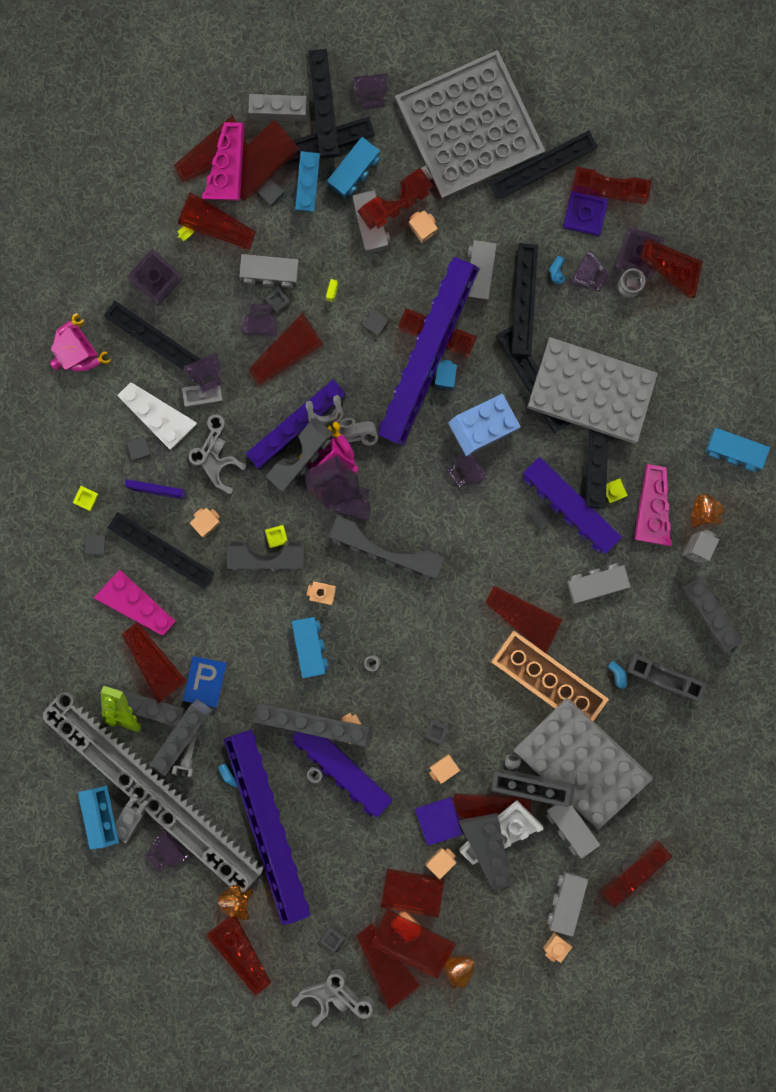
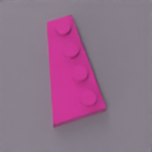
[633,464,672,546]

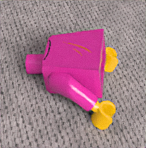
[50,314,111,372]
[298,422,358,481]

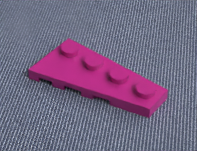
[201,122,245,201]
[94,570,177,636]

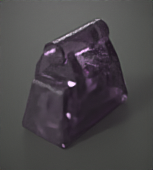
[353,73,388,109]
[569,251,610,292]
[241,303,278,337]
[183,353,223,393]
[447,451,488,489]
[334,484,371,521]
[145,829,188,872]

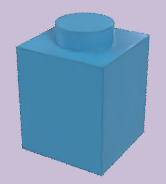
[434,360,457,390]

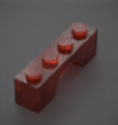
[571,167,652,205]
[357,168,433,230]
[398,308,477,358]
[599,839,673,908]

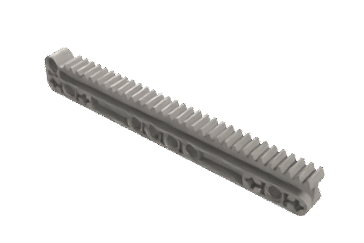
[43,692,264,893]

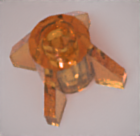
[691,494,725,528]
[218,885,253,920]
[438,955,475,989]

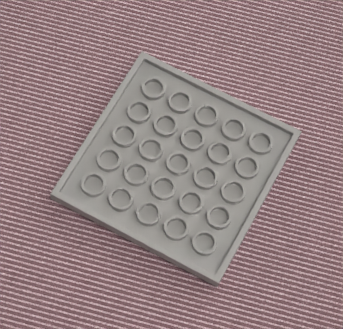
[395,50,545,199]

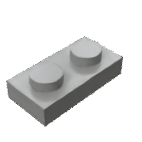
[182,382,223,408]

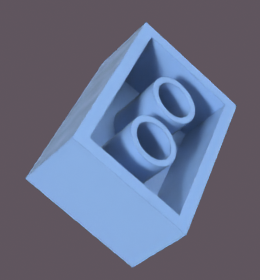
[448,393,521,456]

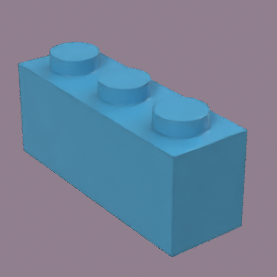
[327,137,381,199]
[295,151,320,213]
[705,428,770,472]
[292,617,329,678]
[78,786,119,849]

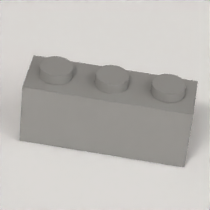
[248,94,307,121]
[353,190,391,254]
[467,240,497,303]
[239,254,299,288]
[682,530,719,564]
[567,563,631,604]
[545,804,600,859]
[547,871,588,937]

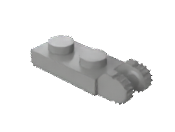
[115,794,148,844]

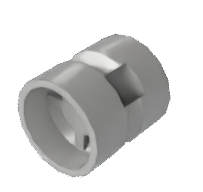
[618,268,646,298]

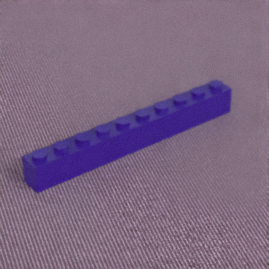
[378,257,480,446]
[223,730,310,925]

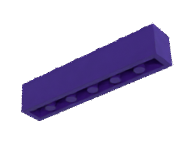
[245,379,346,470]
[522,456,622,554]
[292,732,393,817]

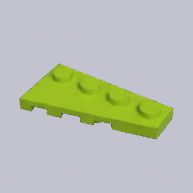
[101,686,141,733]

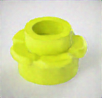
[177,224,195,242]

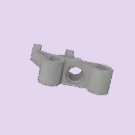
[306,395,378,446]
[188,414,246,494]
[291,969,374,1027]

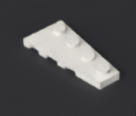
[117,383,198,450]
[459,800,543,864]

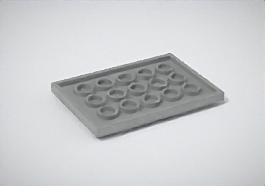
[527,337,658,444]
[514,697,653,830]

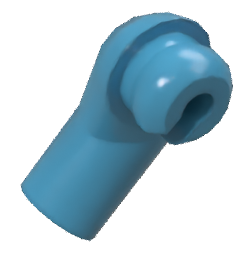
[549,256,565,284]
[608,661,628,689]
[217,764,238,787]

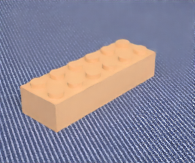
[490,631,609,721]

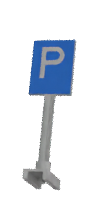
[172,656,227,780]

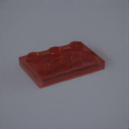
[381,868,444,918]

